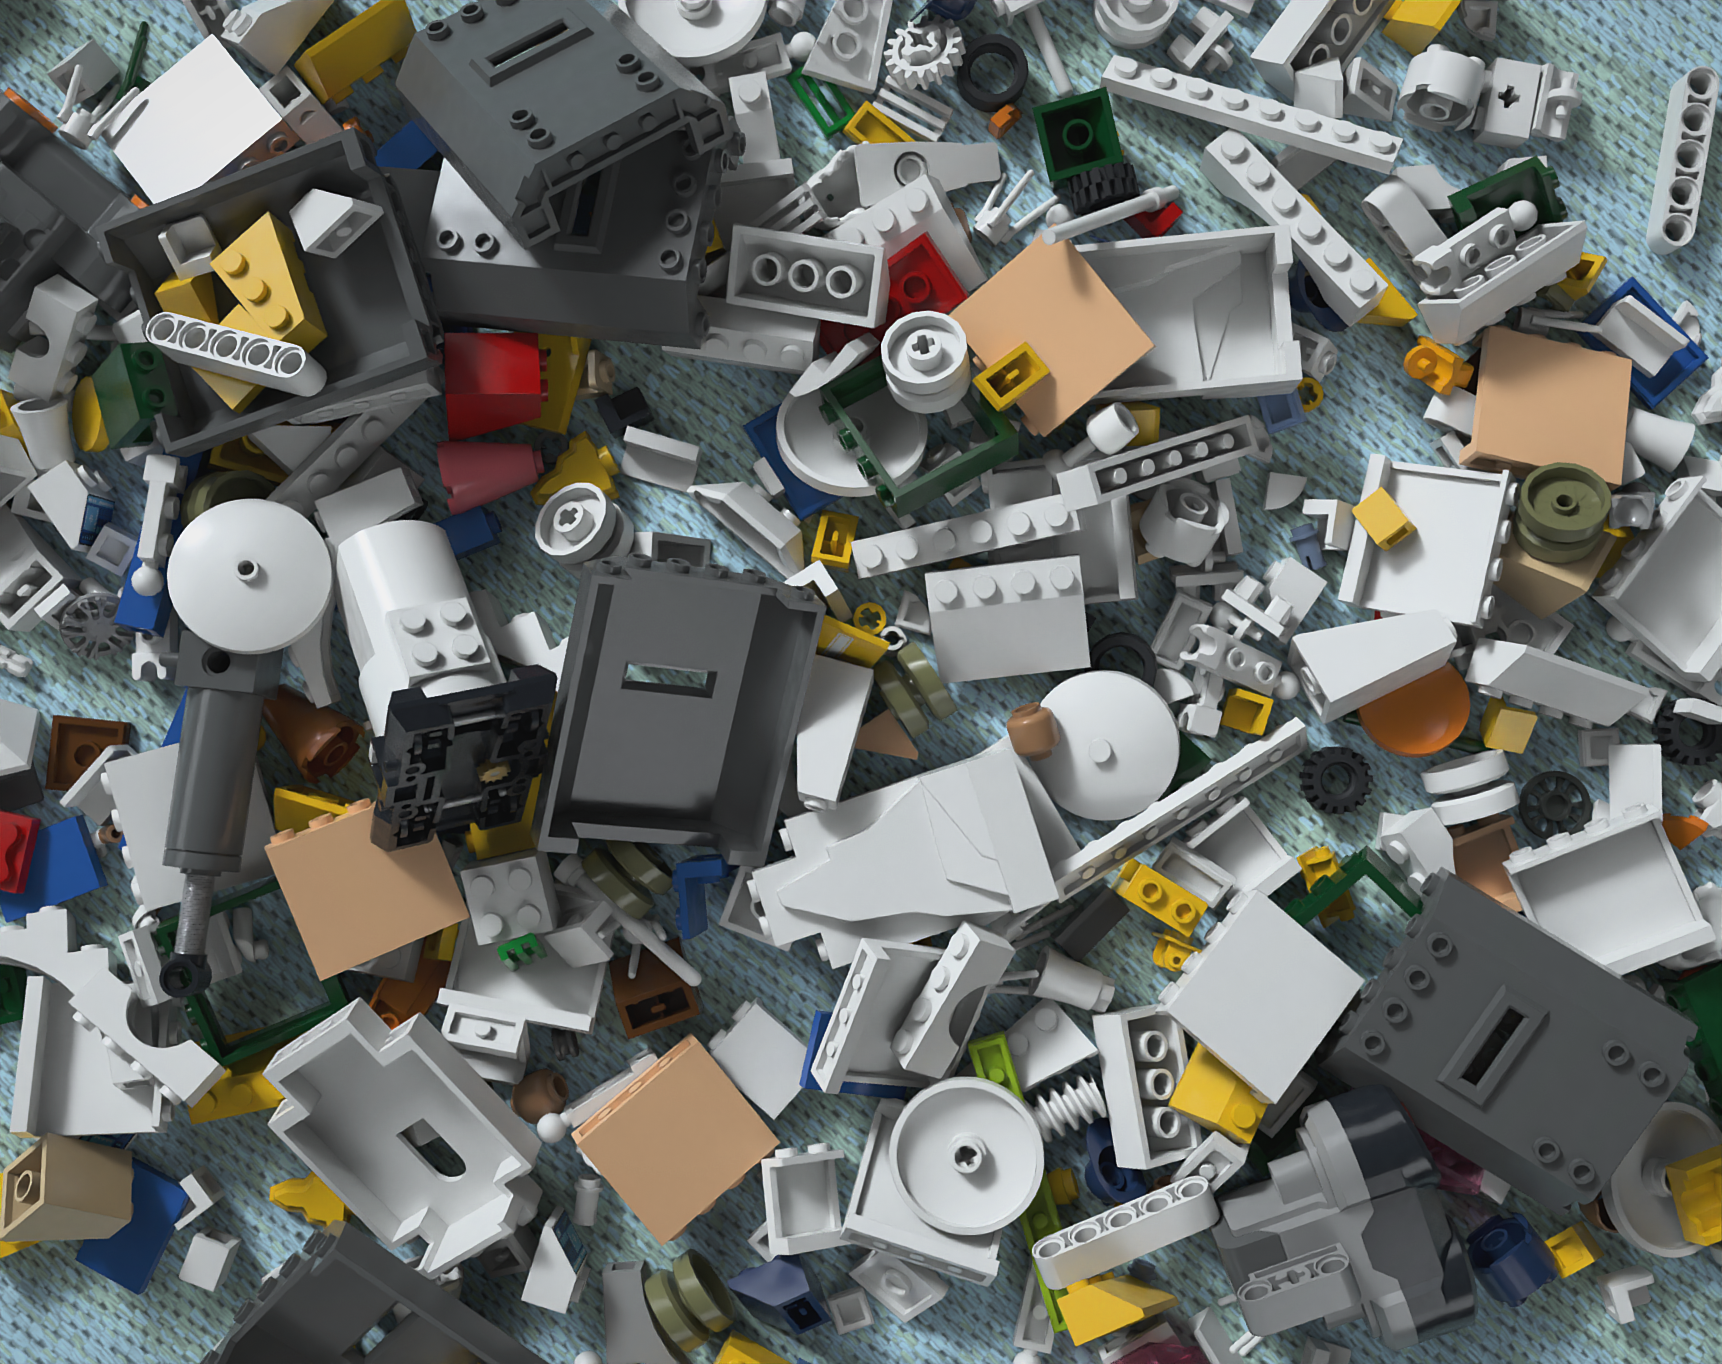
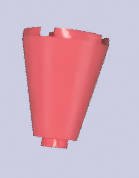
[437,441,545,515]

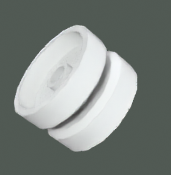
[1092,0,1179,50]
[881,311,971,414]
[535,483,634,579]
[1420,749,1520,825]

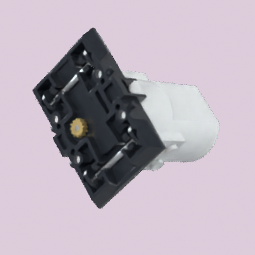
[334,520,558,852]

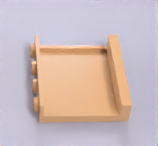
[948,223,1156,437]
[1459,325,1632,492]
[264,798,470,981]
[571,1033,781,1246]

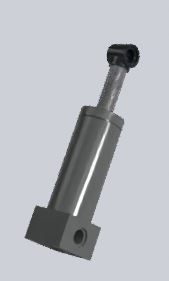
[159,630,284,998]

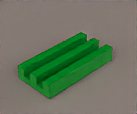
[786,64,855,141]
[497,932,548,972]

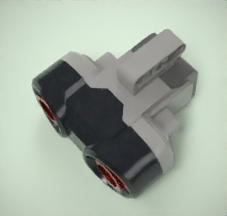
[1209,1084,1478,1351]

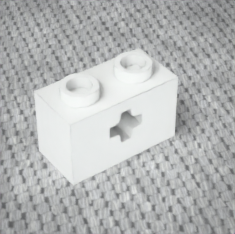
[1469,57,1541,149]

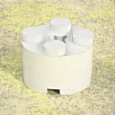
[1397,44,1485,132]
[1139,477,1229,567]

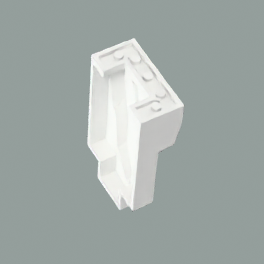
[1074,224,1303,406]
[747,748,1059,969]

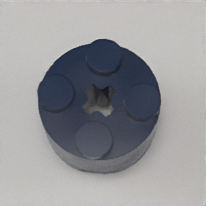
[1466,1212,1558,1307]

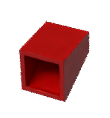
[444,333,548,441]

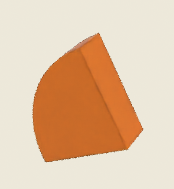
[988,103,1023,139]
[1661,813,1709,850]

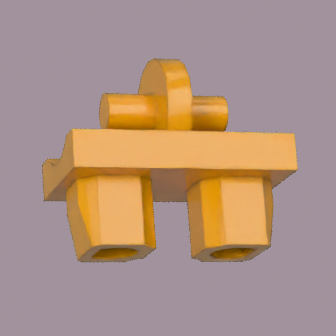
[1403,335,1474,395]

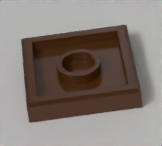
[45,715,131,791]

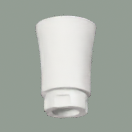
[10,397,76,478]
[1625,406,1695,473]
[1028,945,1115,1013]

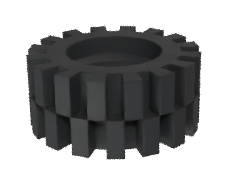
[1067,162,1140,216]
[1652,698,1722,766]
[1299,746,1373,814]

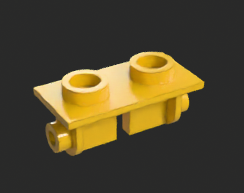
[1296,846,1356,928]
[1151,928,1202,972]

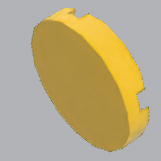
[72,376,109,453]

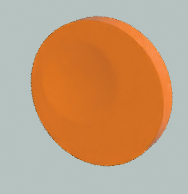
[1356,661,1470,758]

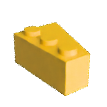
[210,211,327,353]

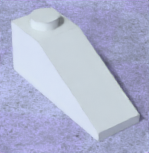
[728,71,780,164]

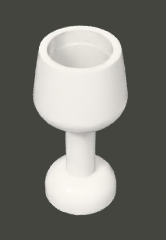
[1043,402,1139,482]

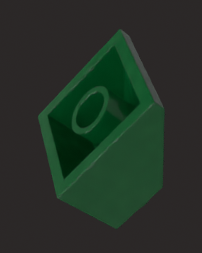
[1032,87,1124,191]

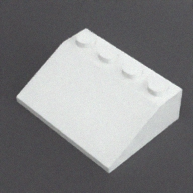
[821,174,988,293]
[925,554,1091,684]

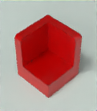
[1123,202,1183,239]

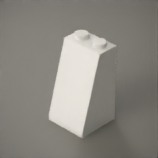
[1287,608,1457,725]

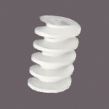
[1025,1072,1107,1143]

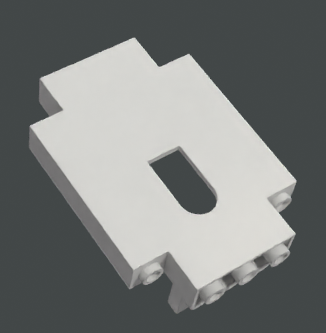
[262,997,543,1280]

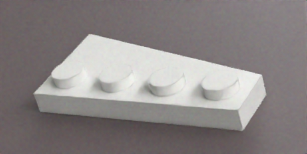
[955,998,1100,1092]

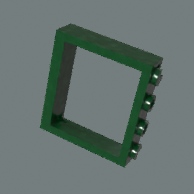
[818,354,1019,518]
[1283,845,1426,1028]
[154,875,352,1067]

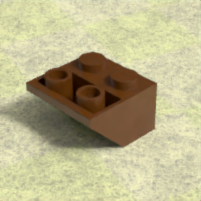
[608,936,704,1040]

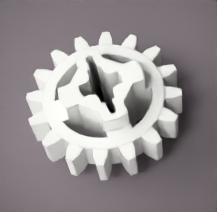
[884,15,966,90]

